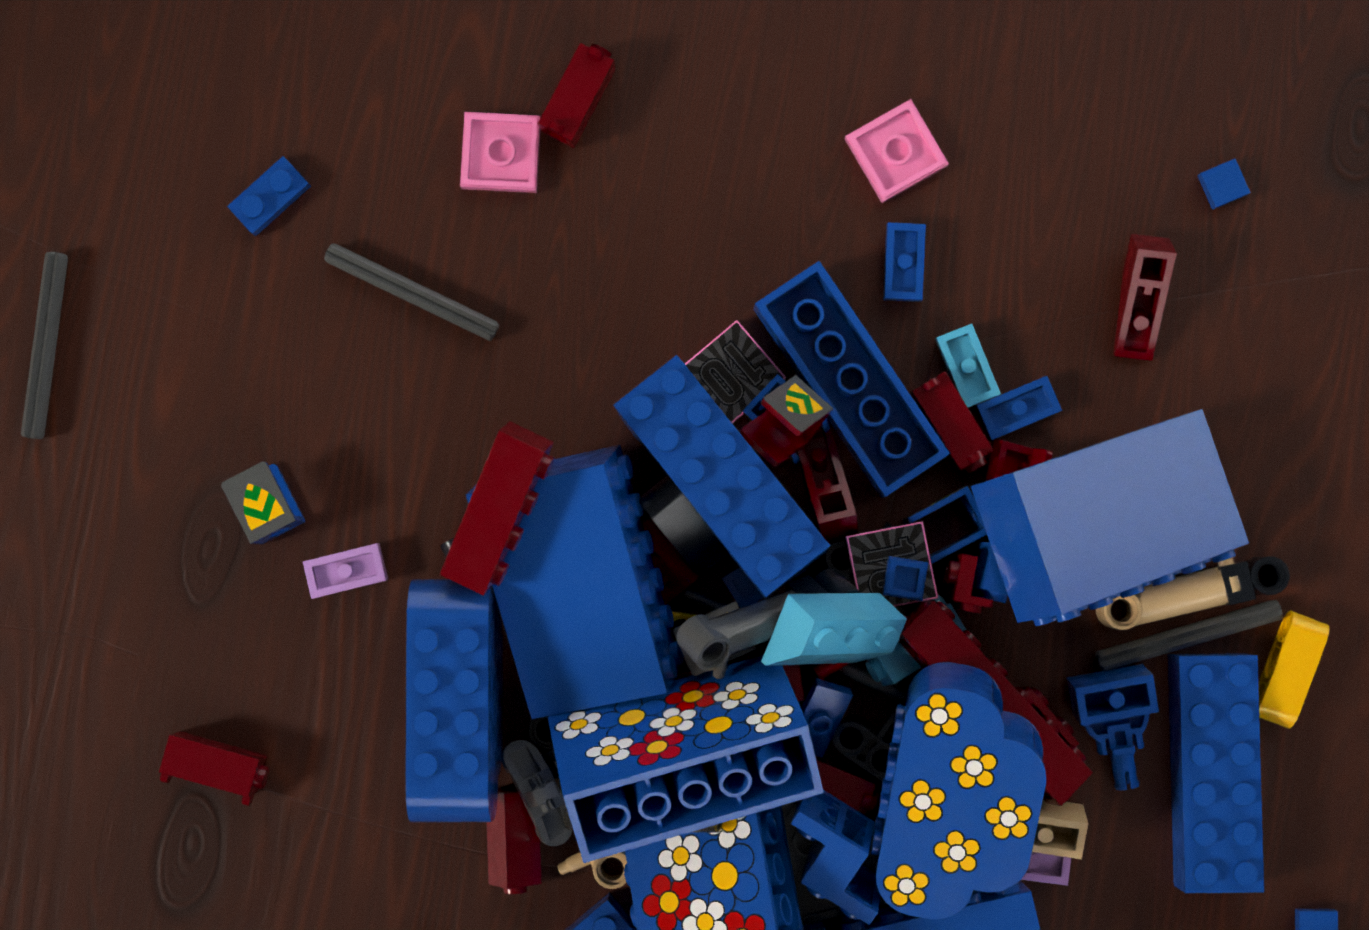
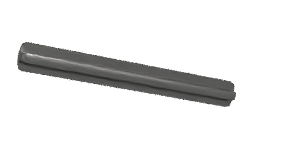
[324,243,499,341]
[21,252,68,439]
[1095,600,1283,671]

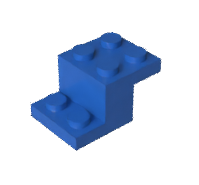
[791,790,881,925]

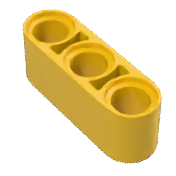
[1258,610,1330,729]

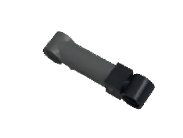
[676,568,860,679]

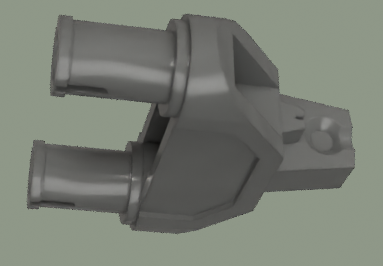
[501,740,573,846]

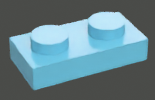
[935,324,1001,408]

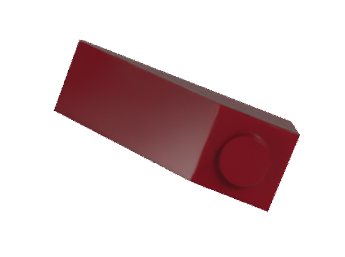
[1113,234,1177,361]
[797,419,858,544]

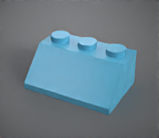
[761,593,907,666]

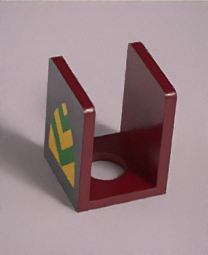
[740,375,833,467]

